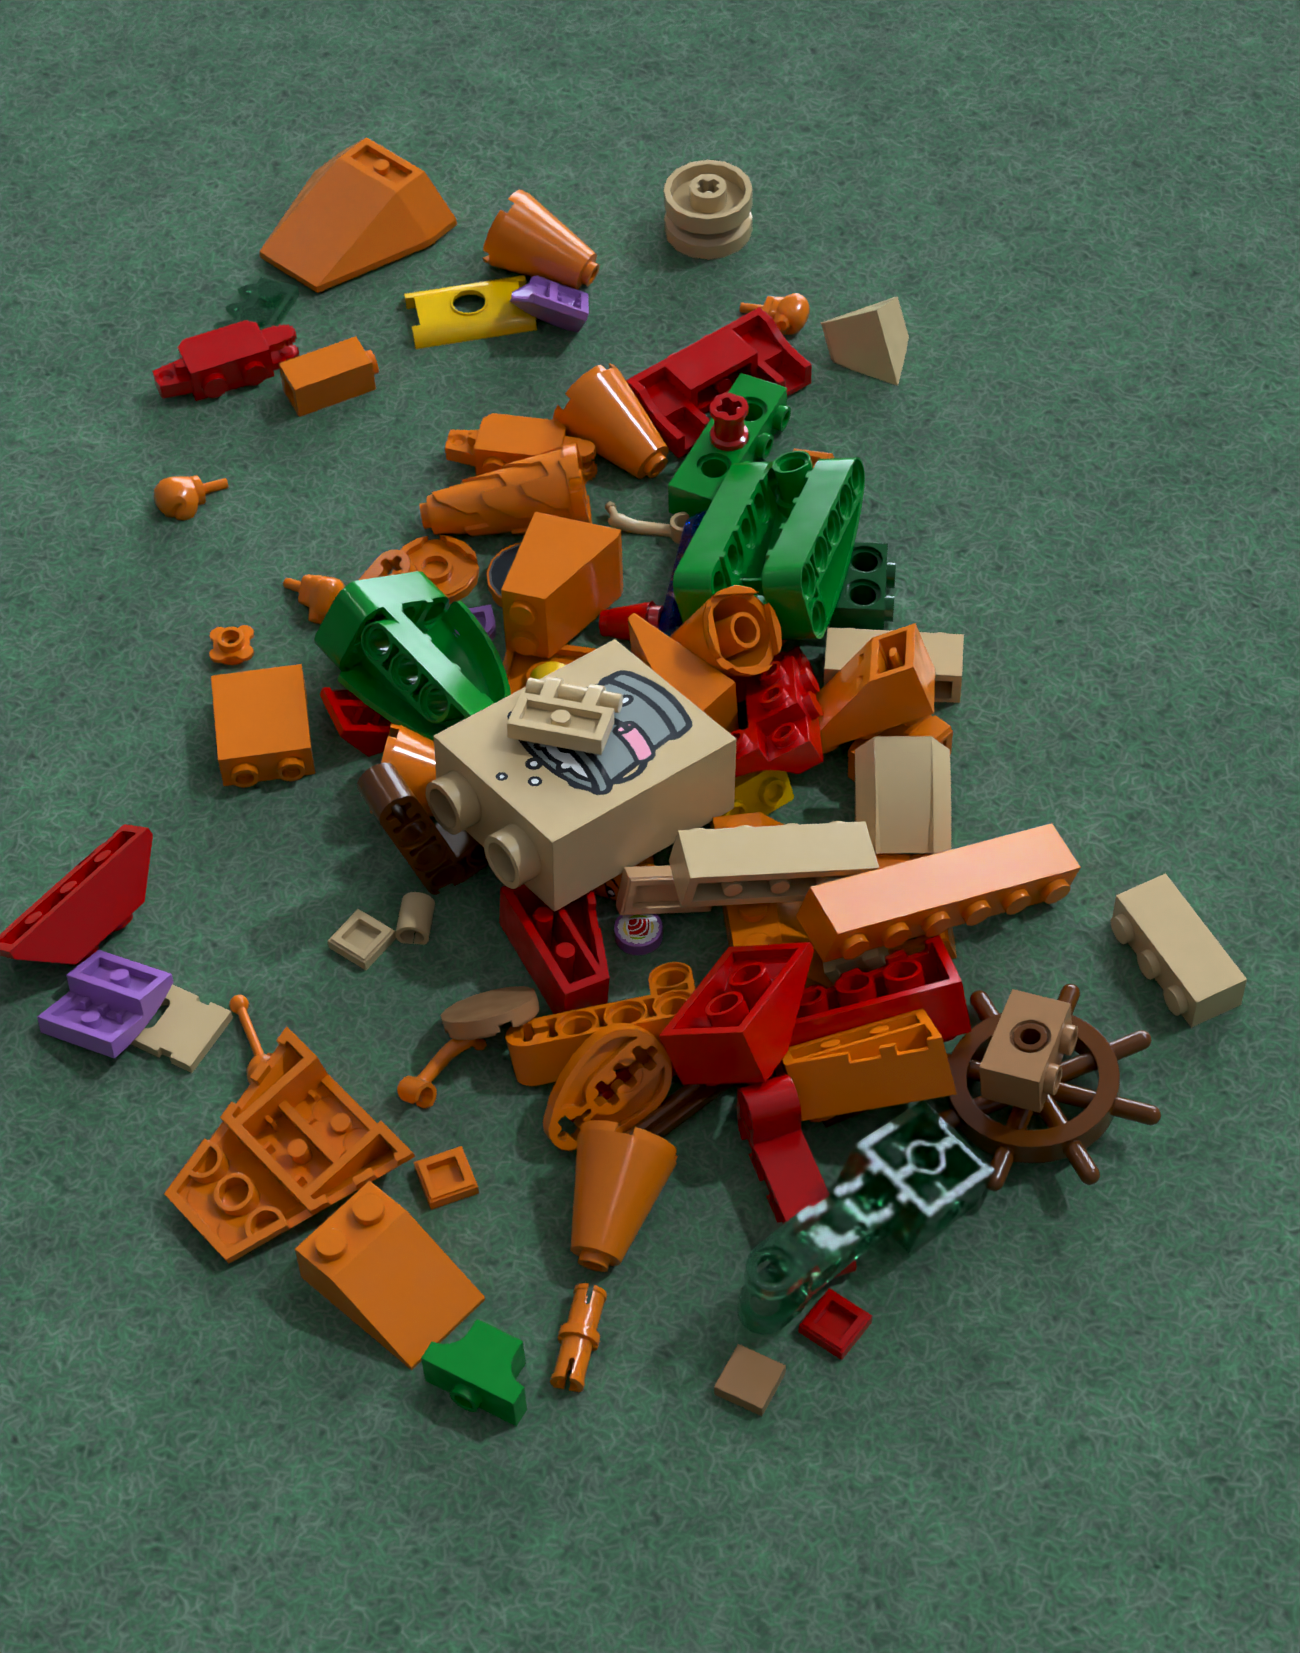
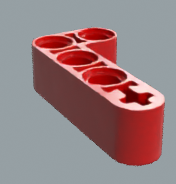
[737,1074,856,1287]

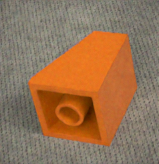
[501,512,623,659]

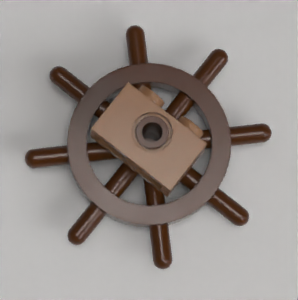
[913,984,1161,1191]

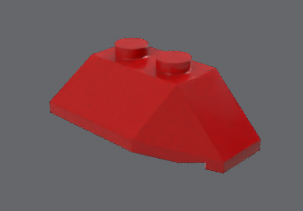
[0,824,153,964]

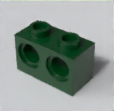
[830,542,896,630]

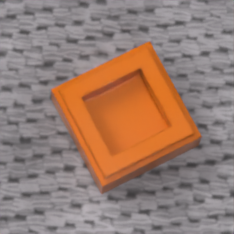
[414,1146,479,1210]

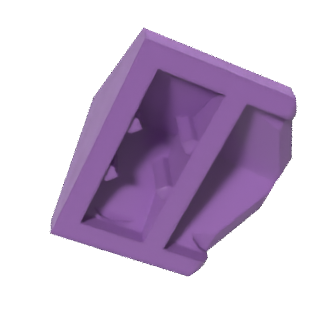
[510,275,589,333]

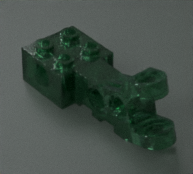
[737,1100,996,1335]

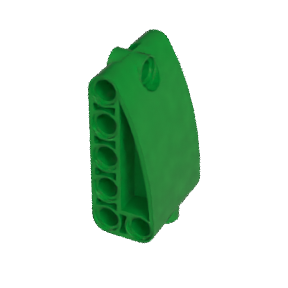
[673,450,865,640]

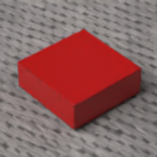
[799,1288,872,1360]

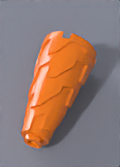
[420,443,593,536]

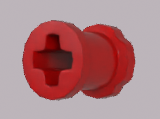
[709,393,749,451]

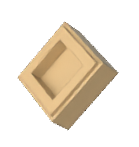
[328,909,396,970]

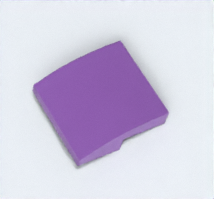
[37,950,173,1059]

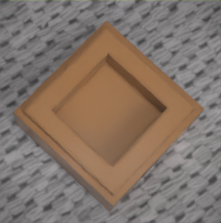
[714,1344,786,1416]

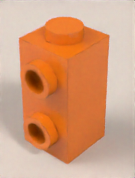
[279,336,379,417]

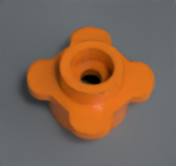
[209,625,254,665]

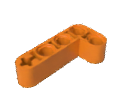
[505,962,696,1086]

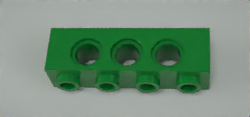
[668,373,791,523]

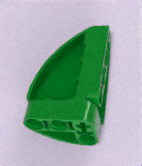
[314,571,511,741]

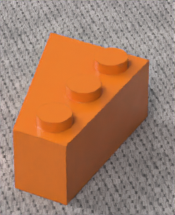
[781,1008,957,1122]

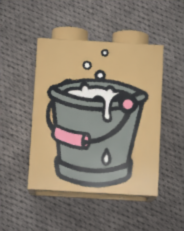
[426,639,736,912]

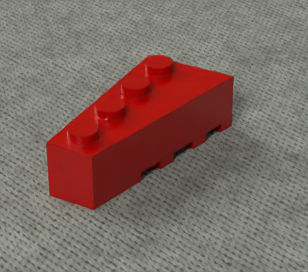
[774,935,972,1077]

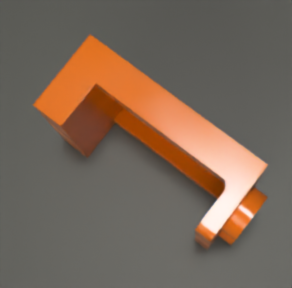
[211,664,316,787]

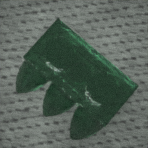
[213,277,299,330]

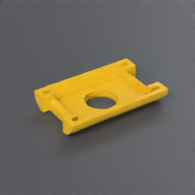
[404,275,537,349]

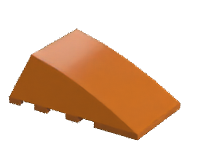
[164,1026,415,1264]

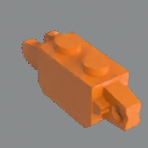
[445,413,597,482]

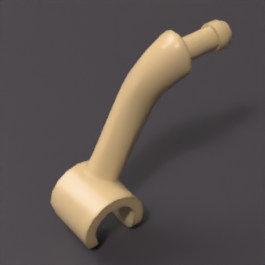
[605,501,695,544]

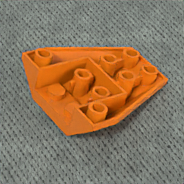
[259,137,457,293]

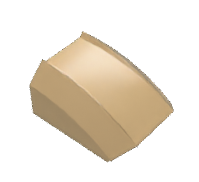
[855,736,951,854]

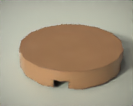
[441,986,540,1040]

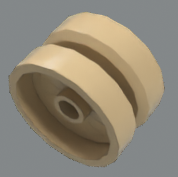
[664,160,753,259]

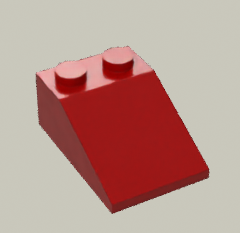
[659,942,814,1086]

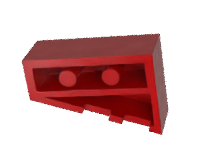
[499,884,610,1014]

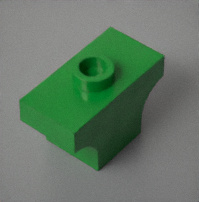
[421,1319,527,1426]

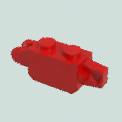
[152,320,300,401]

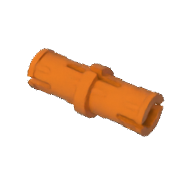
[550,1283,607,1392]

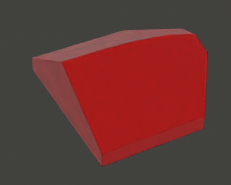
[320,687,393,757]

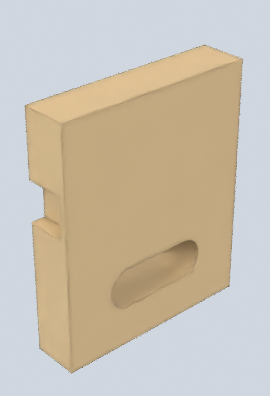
[131,984,233,1073]

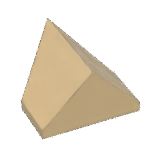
[821,297,909,386]

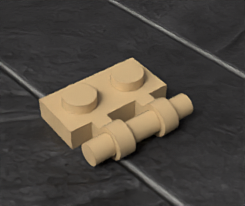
[507,676,623,755]

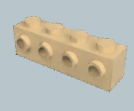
[669,821,879,908]

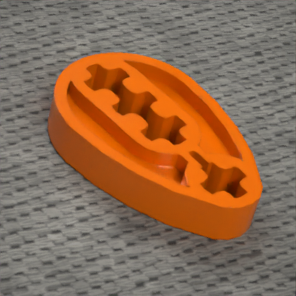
[543,1023,672,1151]

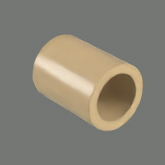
[395,892,435,945]

